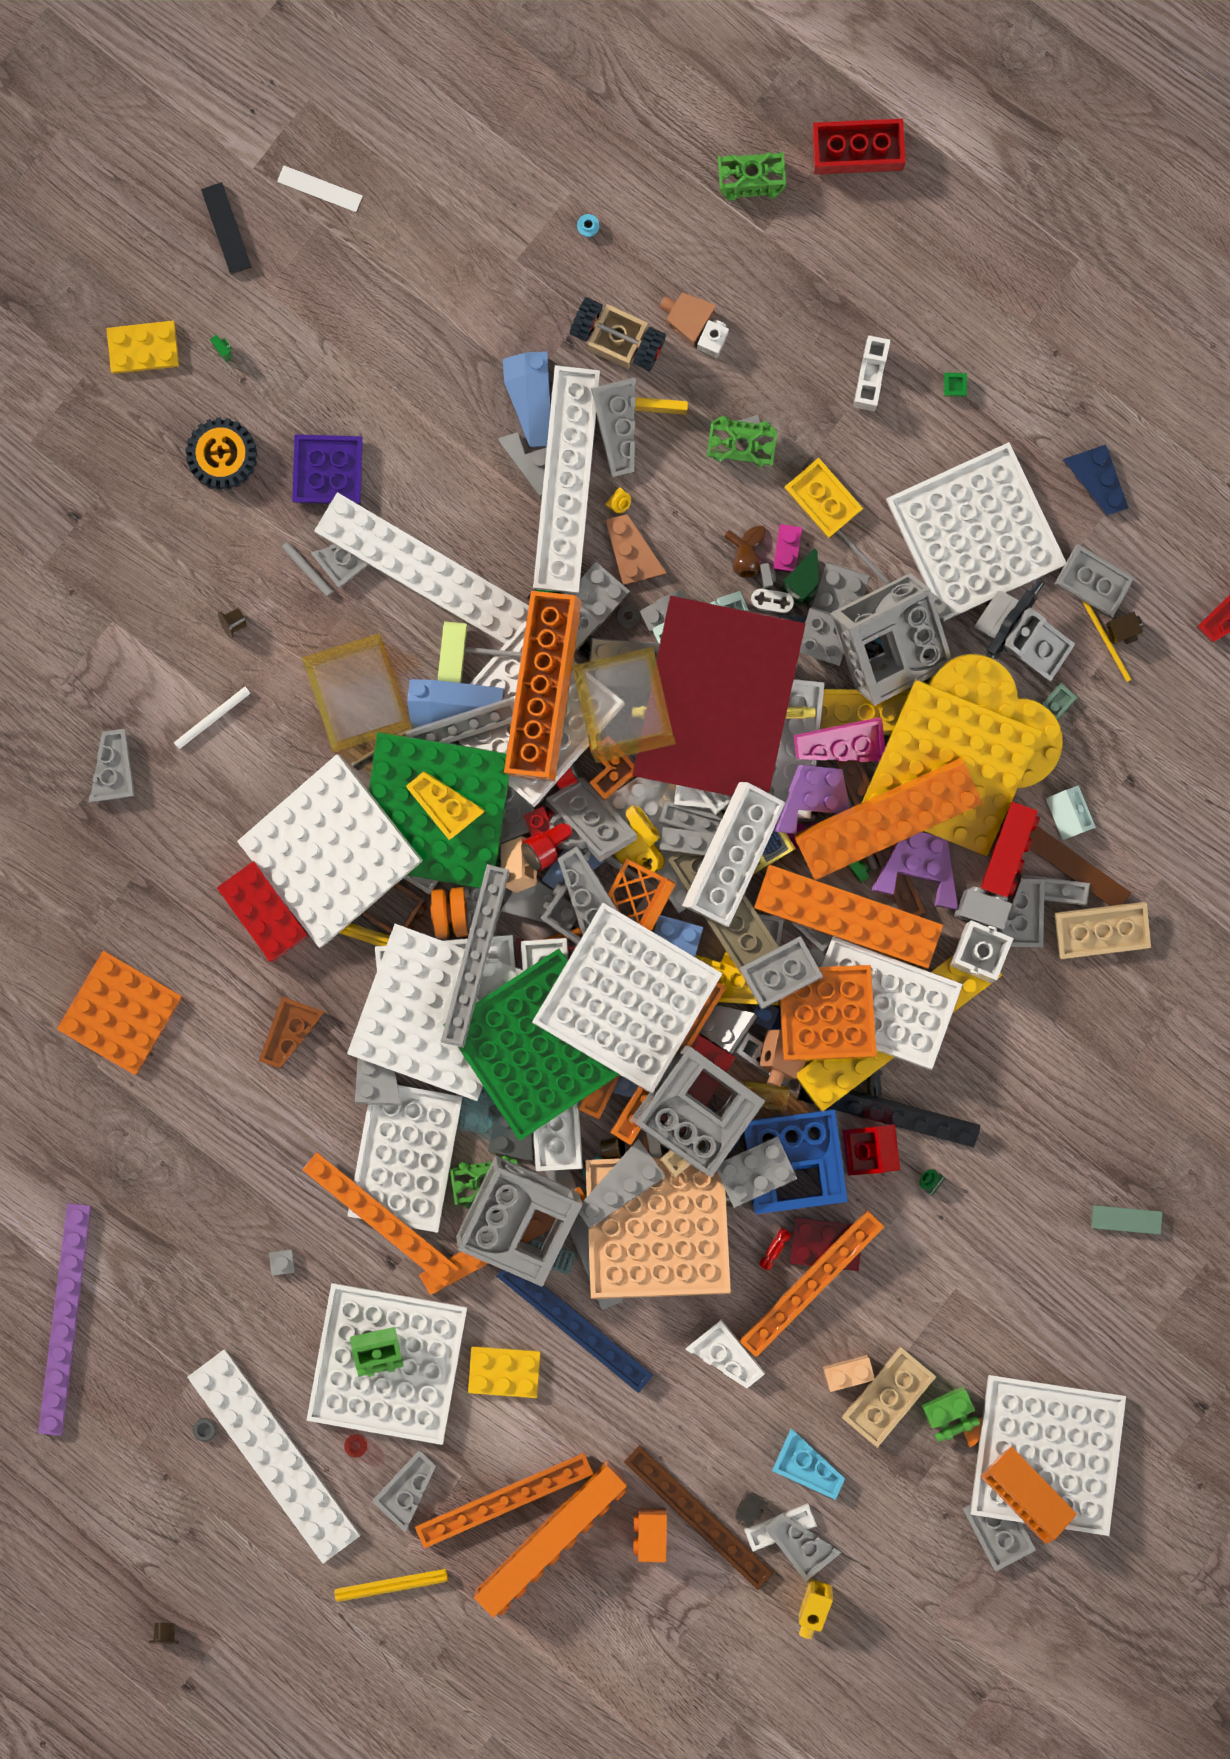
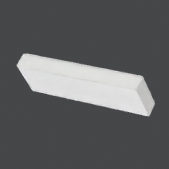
[744,1503,817,1552]

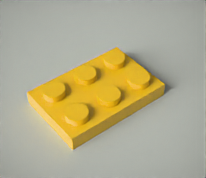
[106,321,179,374]
[784,458,863,539]
[468,1346,540,1398]

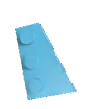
[772,1428,845,1500]

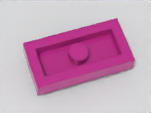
[773,524,802,573]

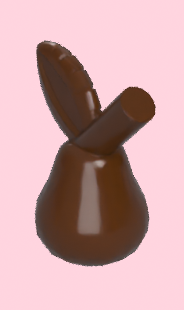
[724,526,766,578]

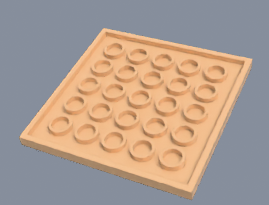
[585,1157,731,1299]

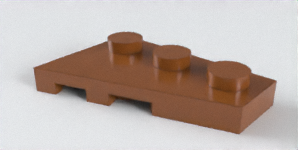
[259,996,325,1069]

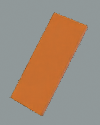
[980,1446,1077,1544]

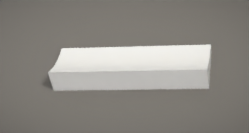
[682,782,786,927]

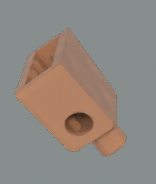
[659,293,716,347]
[760,1030,807,1088]

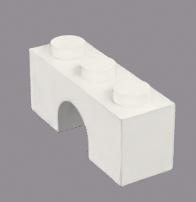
[853,335,890,412]

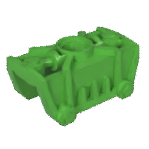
[718,152,786,201]
[707,416,777,467]
[450,1156,518,1208]

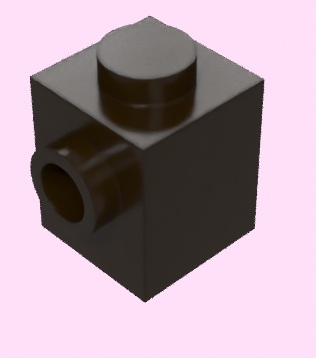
[1105,612,1144,645]

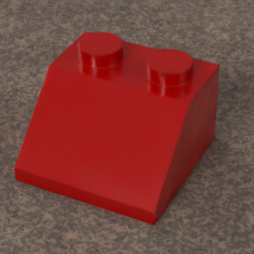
[843,1124,900,1176]

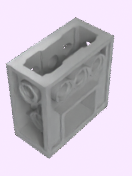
[830,573,952,706]
[630,1045,765,1178]
[456,1155,583,1287]

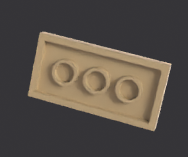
[1055,902,1151,959]
[842,1346,936,1448]

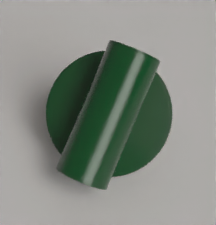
[919,1169,945,1196]

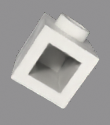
[697,320,729,358]

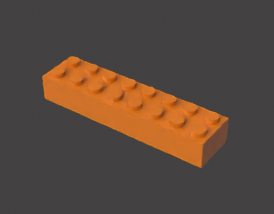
[504,591,582,782]
[794,758,983,880]
[754,865,943,969]
[474,1460,627,1618]

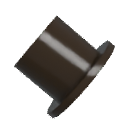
[218,608,247,639]
[600,1137,626,1159]
[148,1623,179,1645]

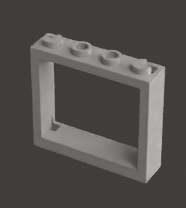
[539,848,657,944]

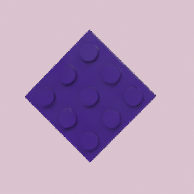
[292,434,363,505]

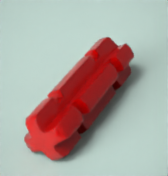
[759,1228,791,1271]

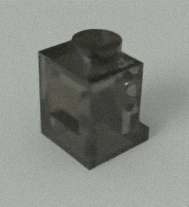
[735,1489,768,1528]

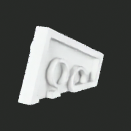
[686,1319,765,1388]

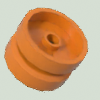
[431,887,469,940]

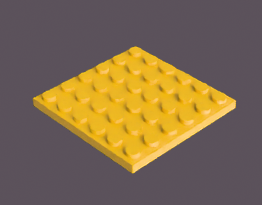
[862,679,1043,856]

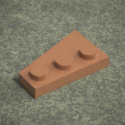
[605,514,667,586]

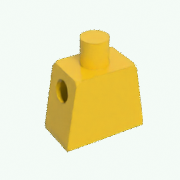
[799,1578,833,1639]

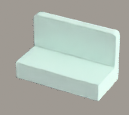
[1046,785,1096,840]

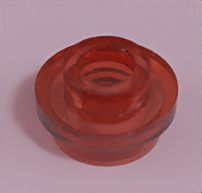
[344,1434,367,1458]

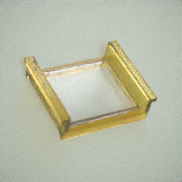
[302,633,411,753]
[572,646,676,763]

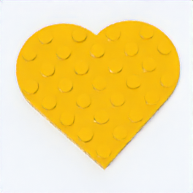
[929,654,1063,788]

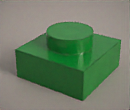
[209,334,233,362]
[943,373,967,397]
[847,860,870,883]

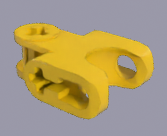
[614,805,665,875]

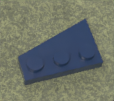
[1062,445,1129,516]

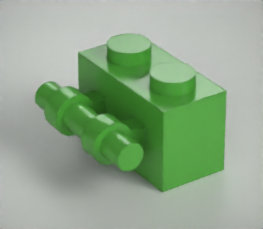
[350,1327,404,1377]
[921,1386,980,1442]

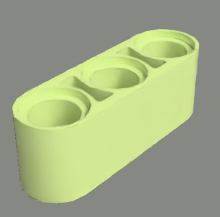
[438,621,467,683]

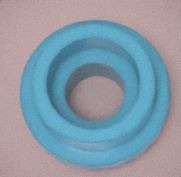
[577,214,599,237]

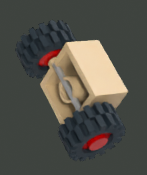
[569,297,666,372]

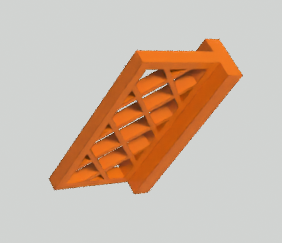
[608,858,676,931]

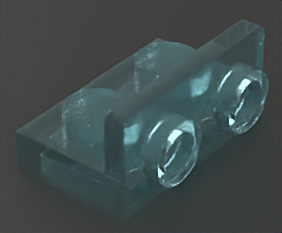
[459,1087,495,1134]

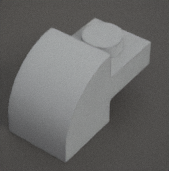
[640,590,688,631]

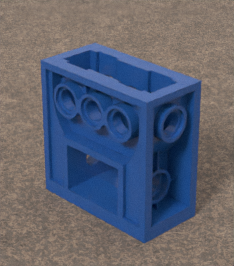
[743,1109,848,1214]

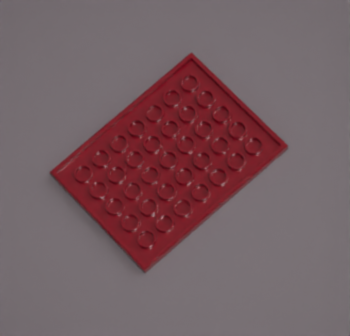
[632,595,806,796]

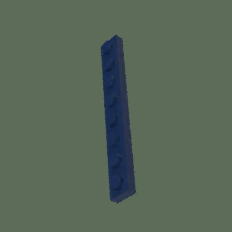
[496,1269,653,1393]

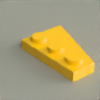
[406,771,486,840]

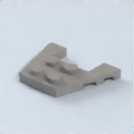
[498,432,547,497]

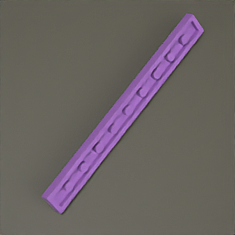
[38,1203,91,1436]

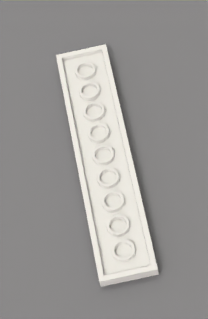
[533,365,600,594]
[314,492,529,645]
[521,938,583,1171]
[187,1349,361,1564]

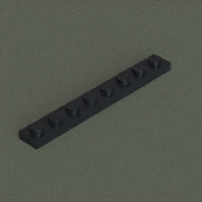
[797,1085,981,1148]

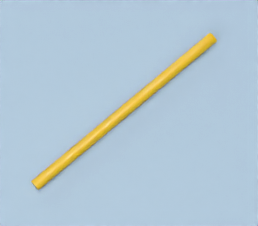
[1081,600,1132,682]

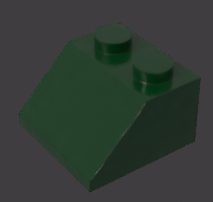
[781,548,819,607]

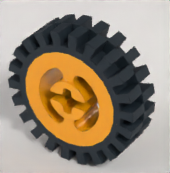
[185,417,258,491]

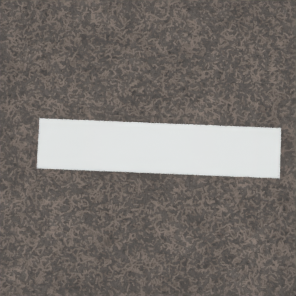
[277,166,362,212]

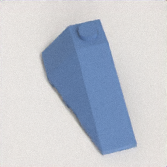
[503,352,550,448]
[407,679,505,729]

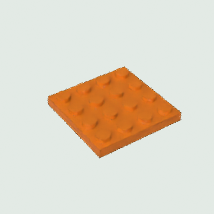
[57,951,183,1075]
[780,965,877,1061]

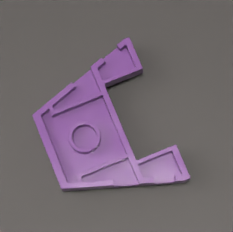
[774,765,850,834]
[871,832,957,910]

